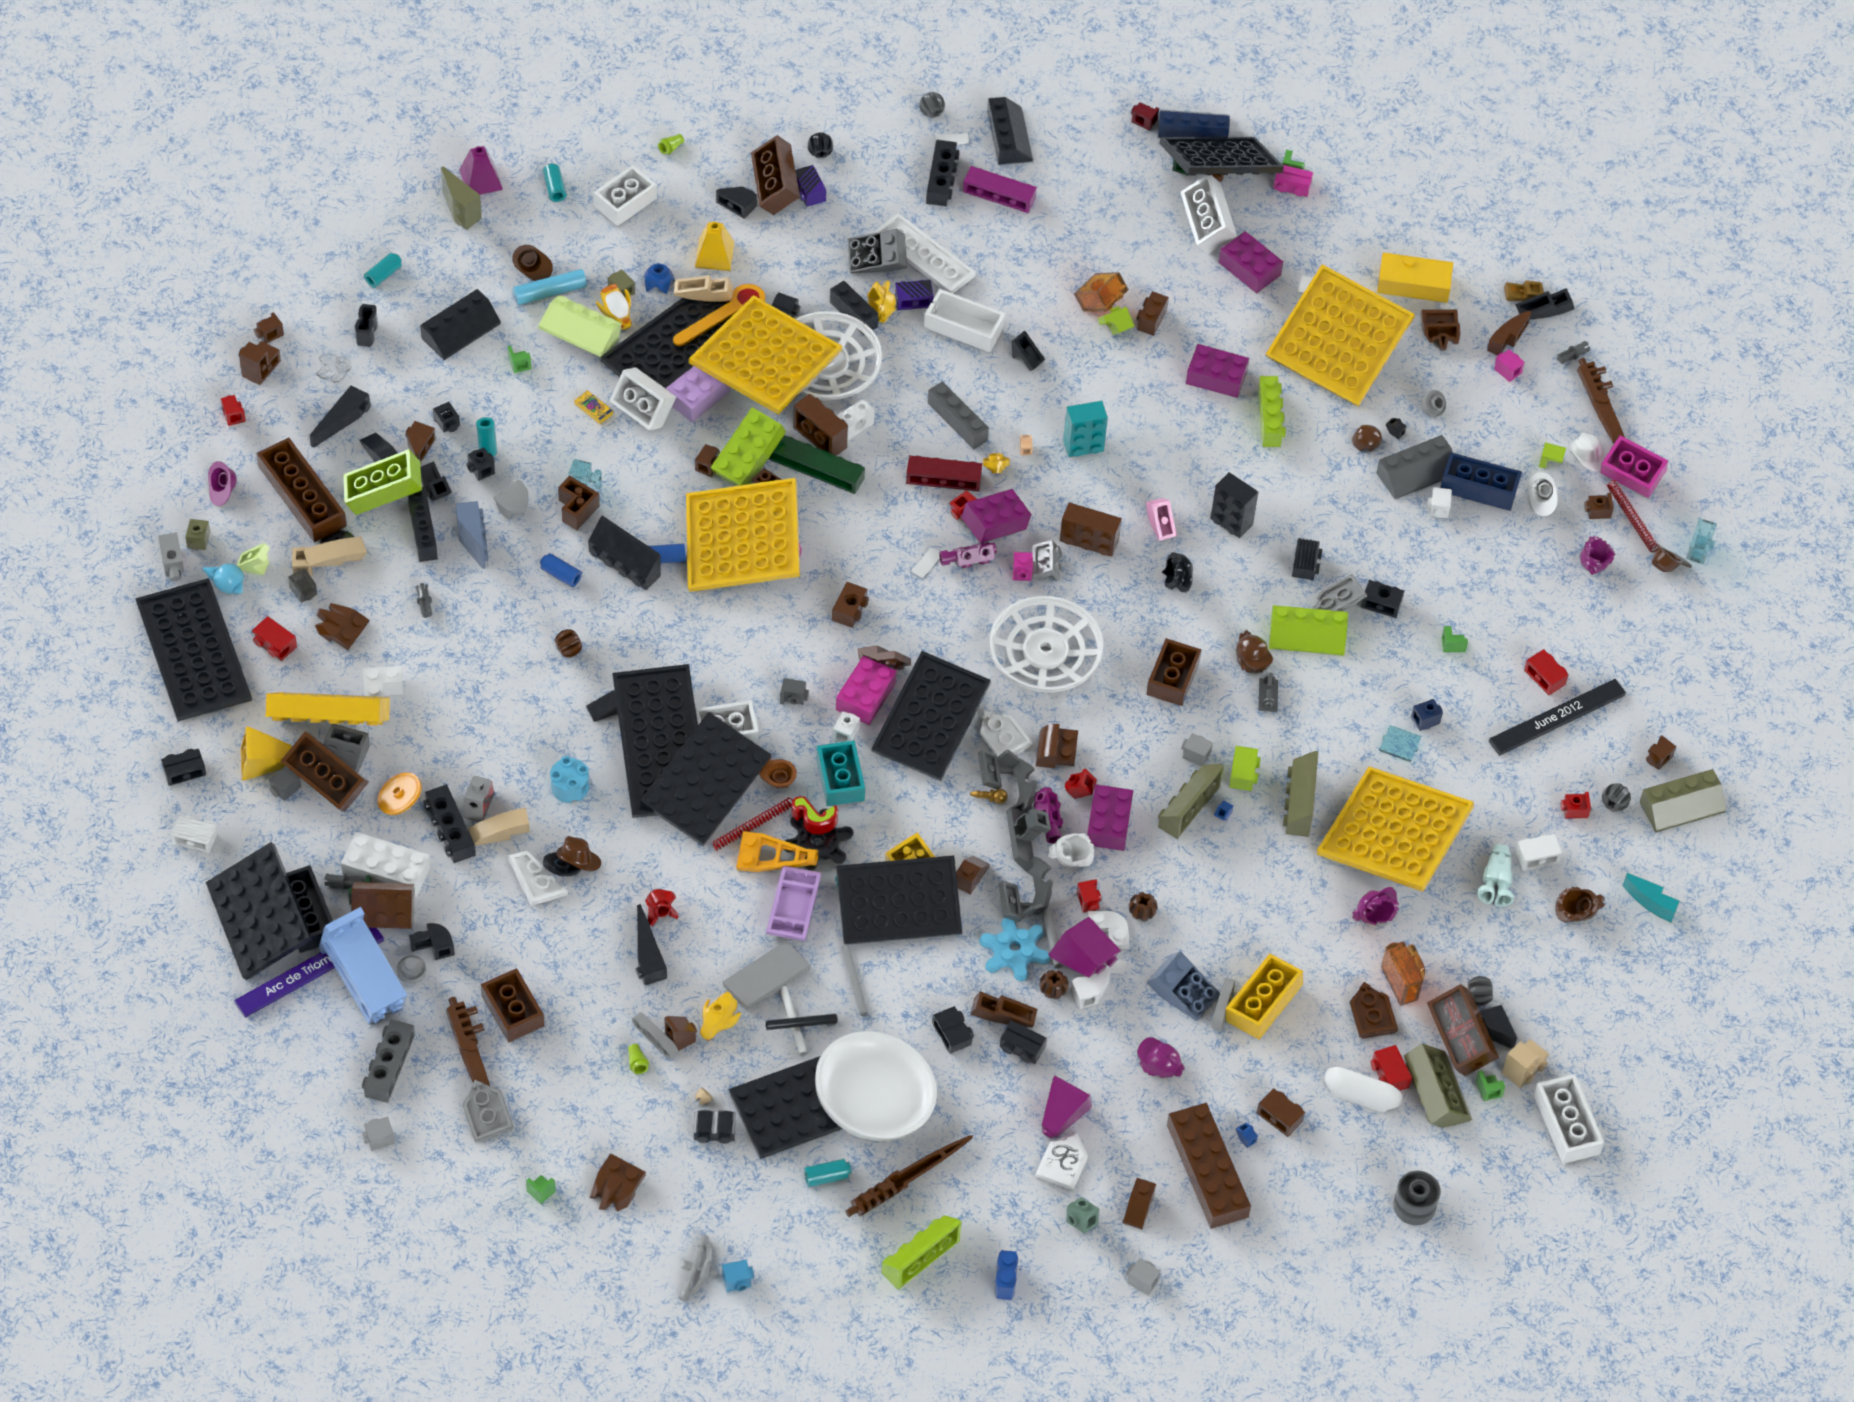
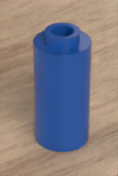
[649,543,686,564]
[540,553,582,588]

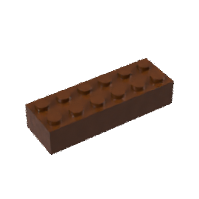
[256,437,347,542]
[1167,1102,1251,1229]

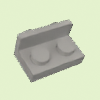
[1032,540,1062,580]

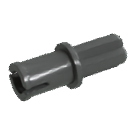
[1557,341,1590,364]
[416,583,432,618]
[324,873,365,890]

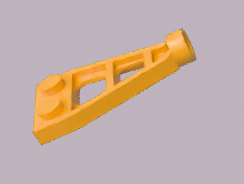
[736,831,818,872]

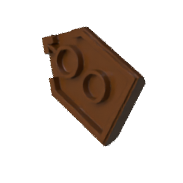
[1349,982,1398,1038]

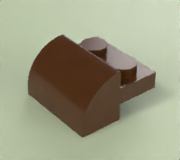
[1036,724,1078,769]

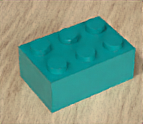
[1063,401,1108,457]
[816,740,866,806]

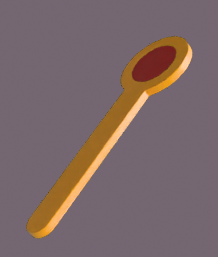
[673,284,765,346]

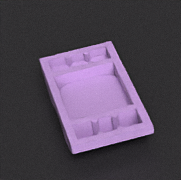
[766,866,822,941]

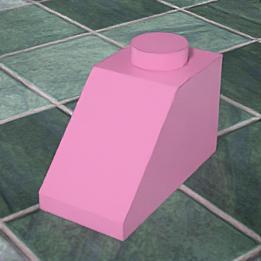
[1145,498,1177,541]

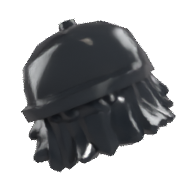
[1162,552,1193,593]

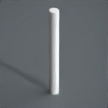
[780,986,808,1056]

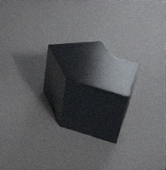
[1385,418,1407,439]

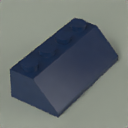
[1158,109,1230,138]
[1440,452,1522,511]

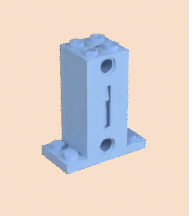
[319,907,407,1024]

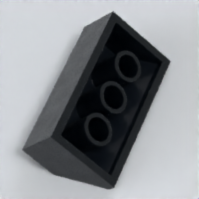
[987,97,1033,165]
[420,289,501,360]
[588,515,661,590]

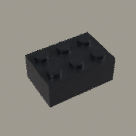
[1210,472,1259,538]

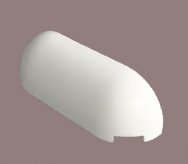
[1324,1067,1403,1112]

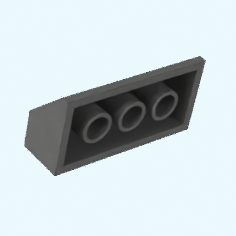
[1376,435,1453,499]

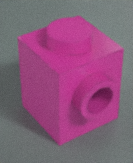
[1494,349,1525,382]
[1012,552,1033,581]

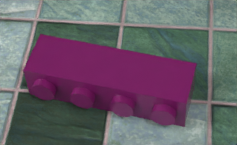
[963,166,1037,213]

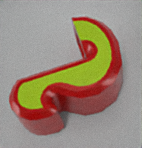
[792,796,838,835]

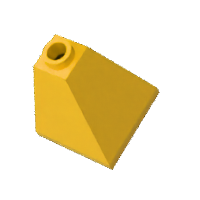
[695,221,734,271]
[240,727,291,781]

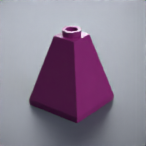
[459,146,503,195]
[1041,1076,1093,1139]

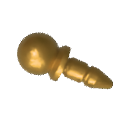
[970,789,1008,804]

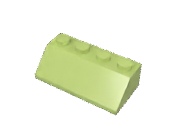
[538,295,622,357]

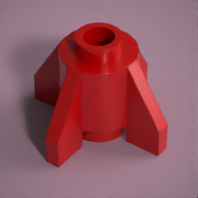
[645,889,679,926]

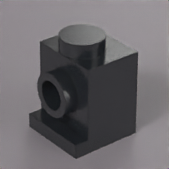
[433,402,460,433]

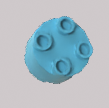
[550,756,589,803]

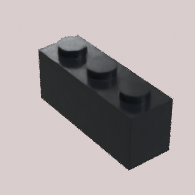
[830,280,879,335]

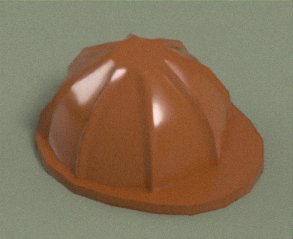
[759,759,797,789]

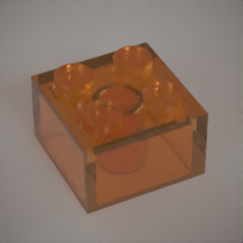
[1074,272,1129,312]

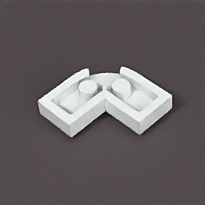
[1087,911,1129,949]

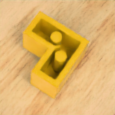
[885,832,935,861]

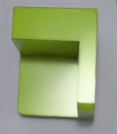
[1539,442,1566,469]

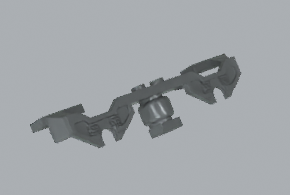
[978,749,1053,922]

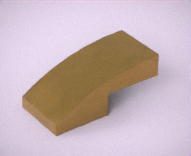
[1504,280,1544,301]

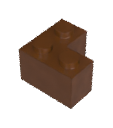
[238,341,281,385]
[558,475,600,530]

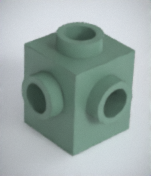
[1066,1197,1100,1233]

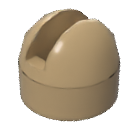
[695,1087,713,1105]

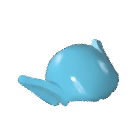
[203,563,245,594]

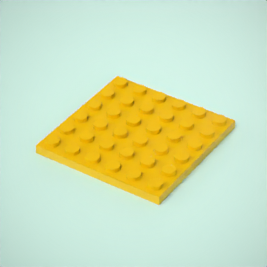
[1265,264,1415,407]
[689,295,842,415]
[686,478,800,592]
[1317,766,1474,892]

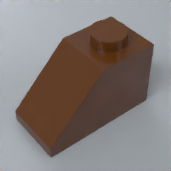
[405,421,436,464]
[956,856,990,895]
[664,1016,697,1051]
[1123,1178,1156,1230]

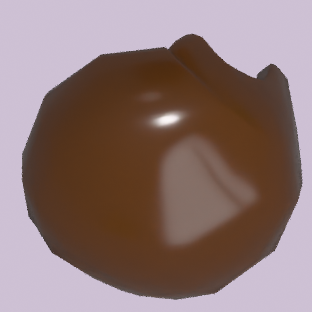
[1352,425,1382,452]

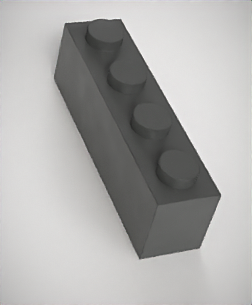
[928,381,989,450]

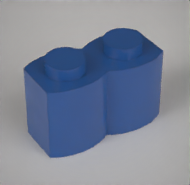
[994,1250,1018,1300]

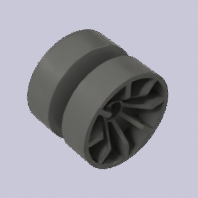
[1393,1170,1441,1225]

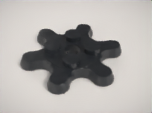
[784,809,854,871]

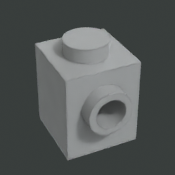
[1181,733,1213,766]
[362,1117,395,1151]
[1127,1258,1161,1295]

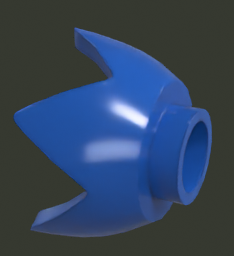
[643,263,675,294]

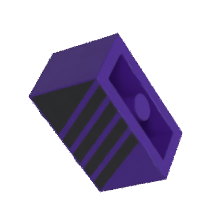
[795,165,827,207]
[895,280,934,311]

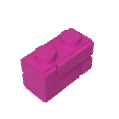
[1273,165,1314,197]

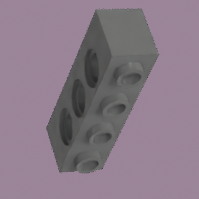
[362,1019,415,1103]

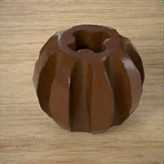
[555,629,582,658]
[1128,892,1158,921]
[1039,970,1069,999]

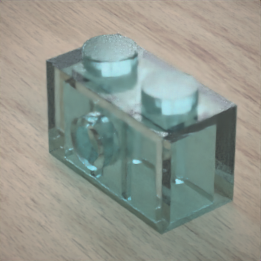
[1686,518,1717,564]

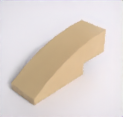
[674,275,734,301]
[303,537,367,567]
[468,807,530,846]

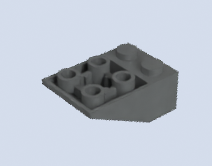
[847,229,907,273]
[324,724,370,773]

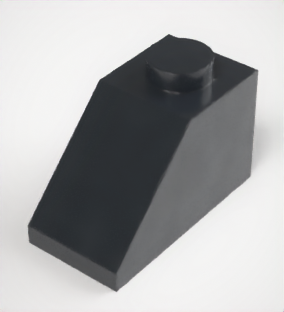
[716,186,757,219]
[1479,1005,1517,1049]

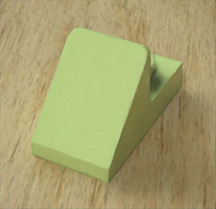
[237,543,270,575]

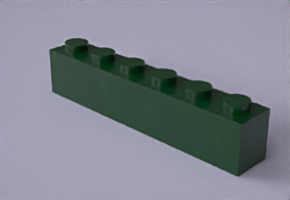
[768,435,865,494]

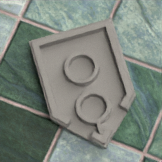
[1312,574,1367,611]
[462,1080,514,1143]

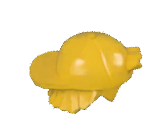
[867,281,896,323]

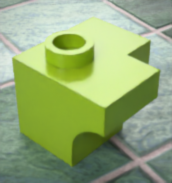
[1097,306,1135,335]

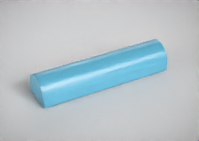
[513,269,587,305]

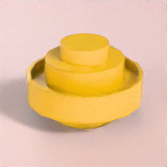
[983,453,1010,474]

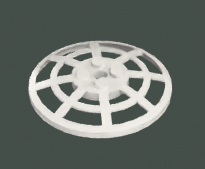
[796,311,882,400]
[989,596,1103,693]

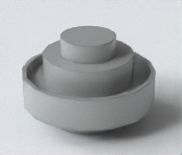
[1422,390,1446,417]
[397,955,426,984]

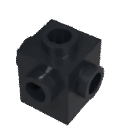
[466,447,495,481]

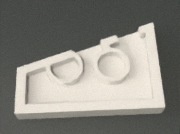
[508,851,568,906]

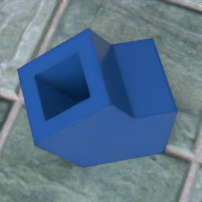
[1214,800,1234,821]
[1236,1122,1258,1148]

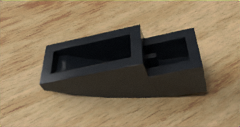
[1515,288,1575,320]

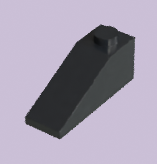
[360,432,398,462]

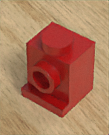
[220,395,246,426]
[949,490,977,521]
[1065,768,1097,799]
[1560,792,1591,819]
[1076,879,1101,913]

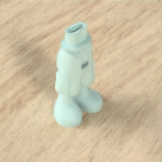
[1478,844,1514,907]

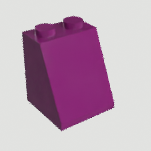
[1048,916,1121,978]

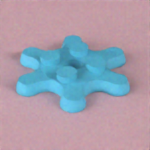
[979,918,1050,981]

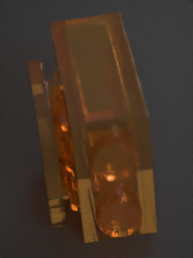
[1381,941,1425,1006]

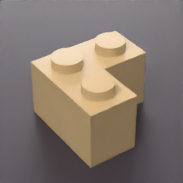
[1502,1039,1549,1088]

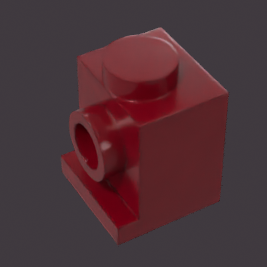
[1131,102,1159,131]

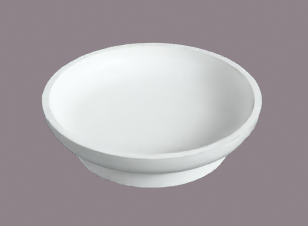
[815,1031,937,1141]

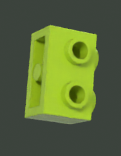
[1229,745,1261,791]

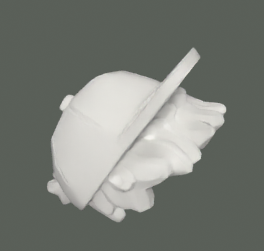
[1048,833,1095,867]

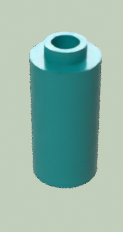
[543,163,567,202]
[364,253,402,288]
[476,417,497,457]
[804,1159,852,1188]

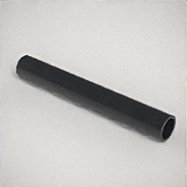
[765,1013,838,1030]

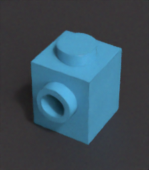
[722,1259,754,1292]

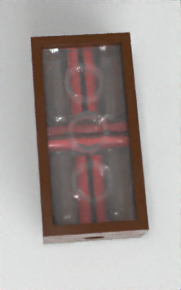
[1427,984,1499,1077]

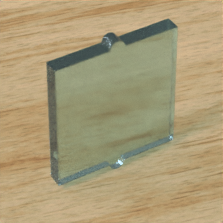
[1379,725,1421,762]

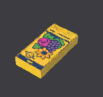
[574,390,613,424]

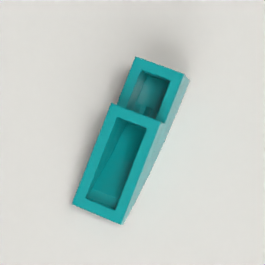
[1623,873,1680,923]

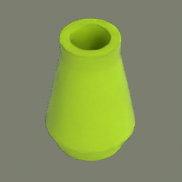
[658,134,684,155]
[628,1044,649,1074]

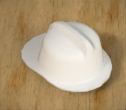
[1571,432,1607,472]
[1528,472,1558,516]

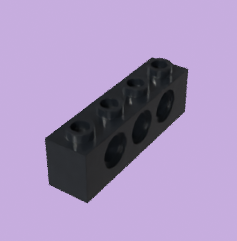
[926,139,960,207]
[407,487,438,562]
[423,784,476,863]

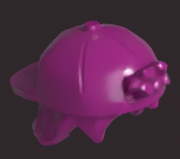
[1580,536,1616,575]
[1352,887,1399,925]
[1137,1037,1185,1078]

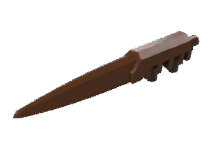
[1577,358,1625,443]
[446,997,491,1087]
[845,1135,974,1217]

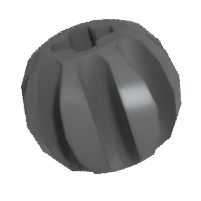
[919,92,945,118]
[1602,783,1631,812]
[1468,976,1493,1006]

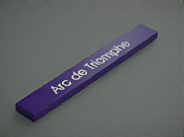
[234,927,384,1018]

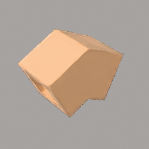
[1020,435,1033,455]

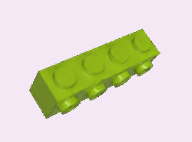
[1258,376,1286,447]

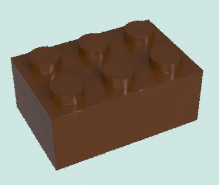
[793,393,848,456]
[1059,502,1122,557]
[1146,638,1202,706]
[351,882,414,929]
[481,968,545,1043]

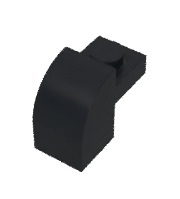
[421,461,452,502]
[409,923,455,960]

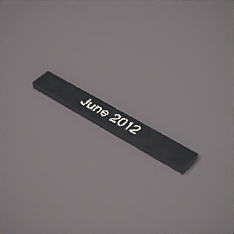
[1489,679,1626,756]

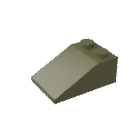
[441,166,482,230]

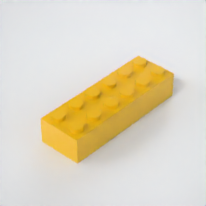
[265,692,390,726]

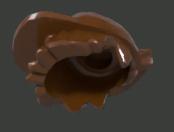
[1236,630,1273,673]
[1555,887,1605,922]

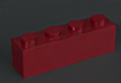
[906,455,983,492]

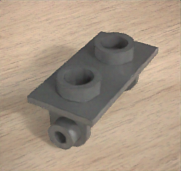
[1258,672,1278,712]

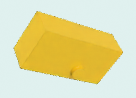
[1377,252,1454,303]
[1226,953,1303,1040]

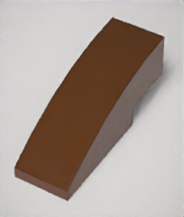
[1487,311,1532,356]
[970,991,1038,1027]

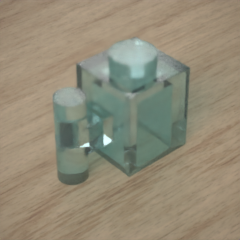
[568,459,602,489]

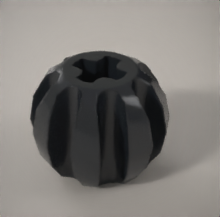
[807,132,833,158]

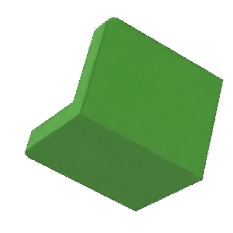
[1282,149,1305,170]
[507,345,532,373]
[1441,626,1468,652]
[1476,1071,1505,1101]
[526,1175,556,1204]

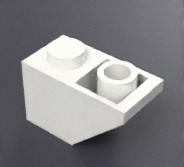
[1070,969,1110,1010]

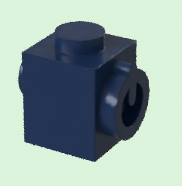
[1411,699,1443,731]

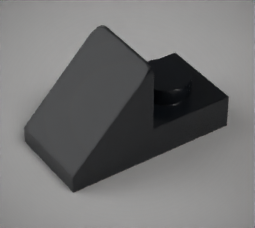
[1011,330,1046,371]

